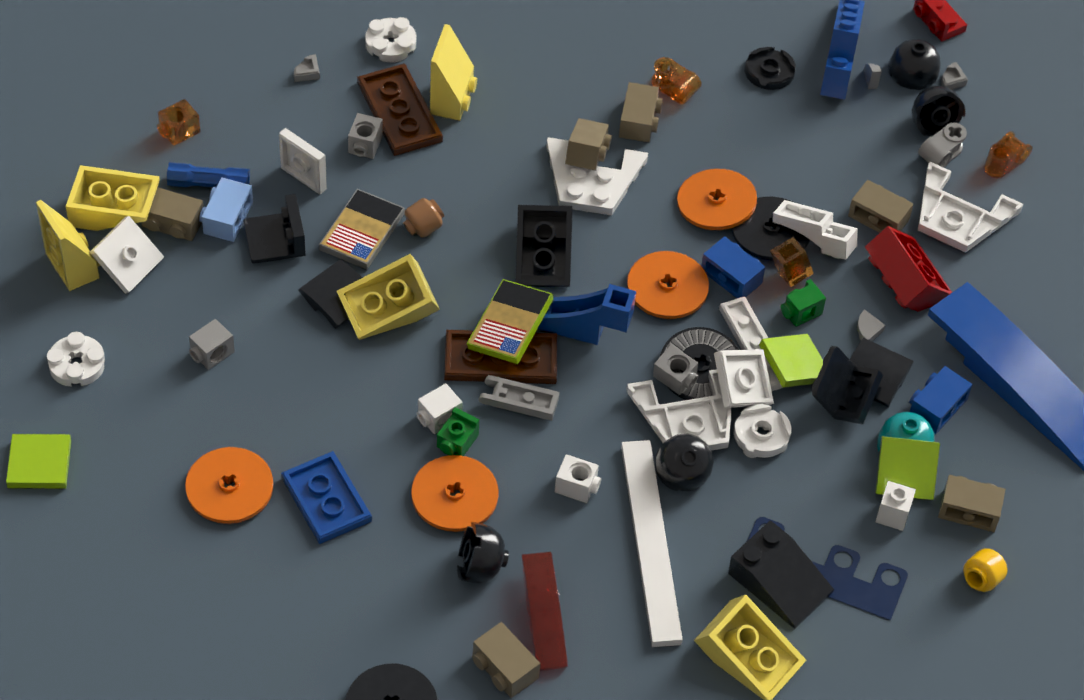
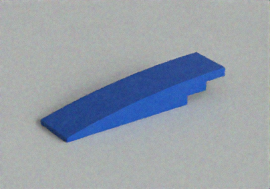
[928,282,1084,471]

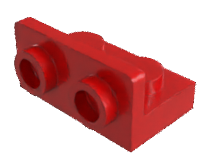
[913,0,967,42]

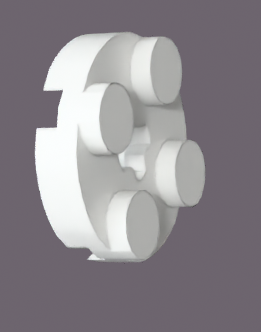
[365,17,416,62]
[47,332,105,387]
[734,404,791,458]

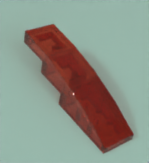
[521,552,568,670]

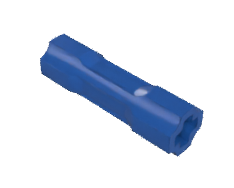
[167,162,250,187]

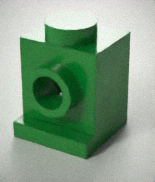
[780,279,826,327]
[437,407,480,456]

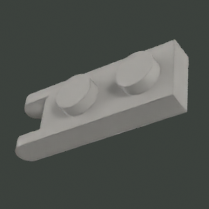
[479,375,560,421]

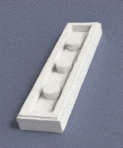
[719,296,783,391]

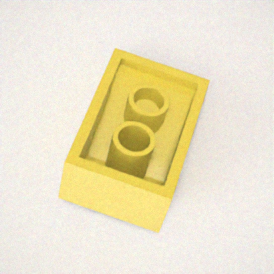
[430,24,477,121]
[66,165,160,231]
[36,200,101,291]
[337,254,440,340]
[694,594,806,700]

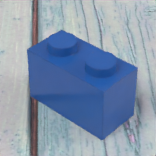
[701,236,765,298]
[909,366,972,434]

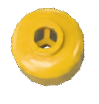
[963,548,1008,592]

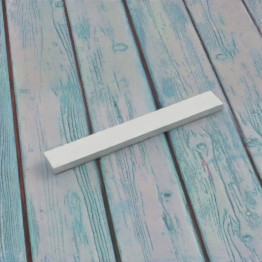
[621,440,683,647]

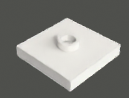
[279,128,327,195]
[90,216,164,294]
[714,349,774,408]

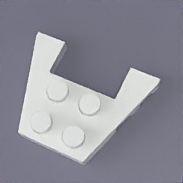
[547,137,648,215]
[918,162,1023,253]
[627,369,731,451]

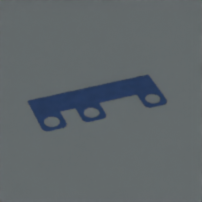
[747,517,908,621]

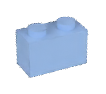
[199,177,253,242]

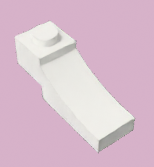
[773,200,858,260]

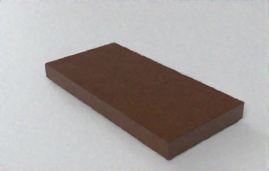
[357,63,443,156]
[444,330,557,384]

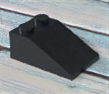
[516,205,573,287]
[728,520,834,629]

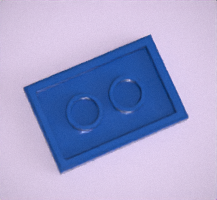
[281,451,372,544]

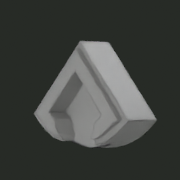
[294,54,320,82]
[941,62,968,90]
[864,63,882,89]
[857,309,885,341]

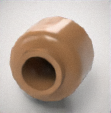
[403,198,444,238]

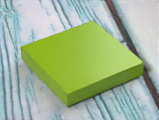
[759,334,823,388]
[6,434,71,489]
[875,436,940,500]

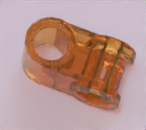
[651,57,702,104]
[984,131,1033,178]

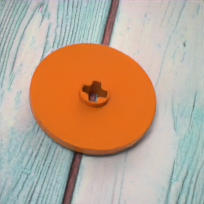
[677,169,757,230]
[627,251,709,319]
[185,447,273,524]
[411,455,499,532]

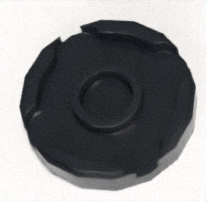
[744,47,796,90]

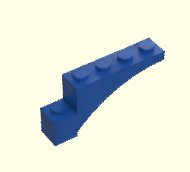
[820,0,865,100]
[538,284,636,345]

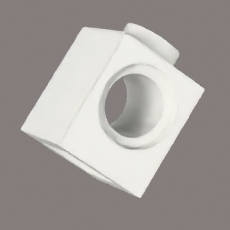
[417,383,463,434]
[555,454,601,503]
[875,481,916,531]

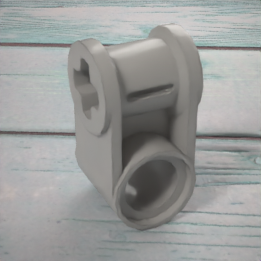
[918,123,967,168]

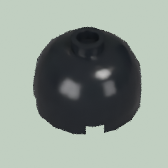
[889,39,940,90]
[912,86,966,137]
[656,433,714,492]
[457,522,509,583]

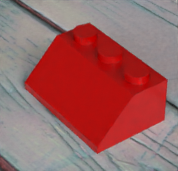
[865,226,952,312]

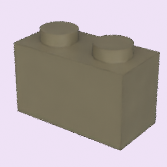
[619,82,663,142]
[565,118,612,171]
[848,179,914,233]
[142,187,204,241]
[938,475,1006,532]
[472,621,541,698]

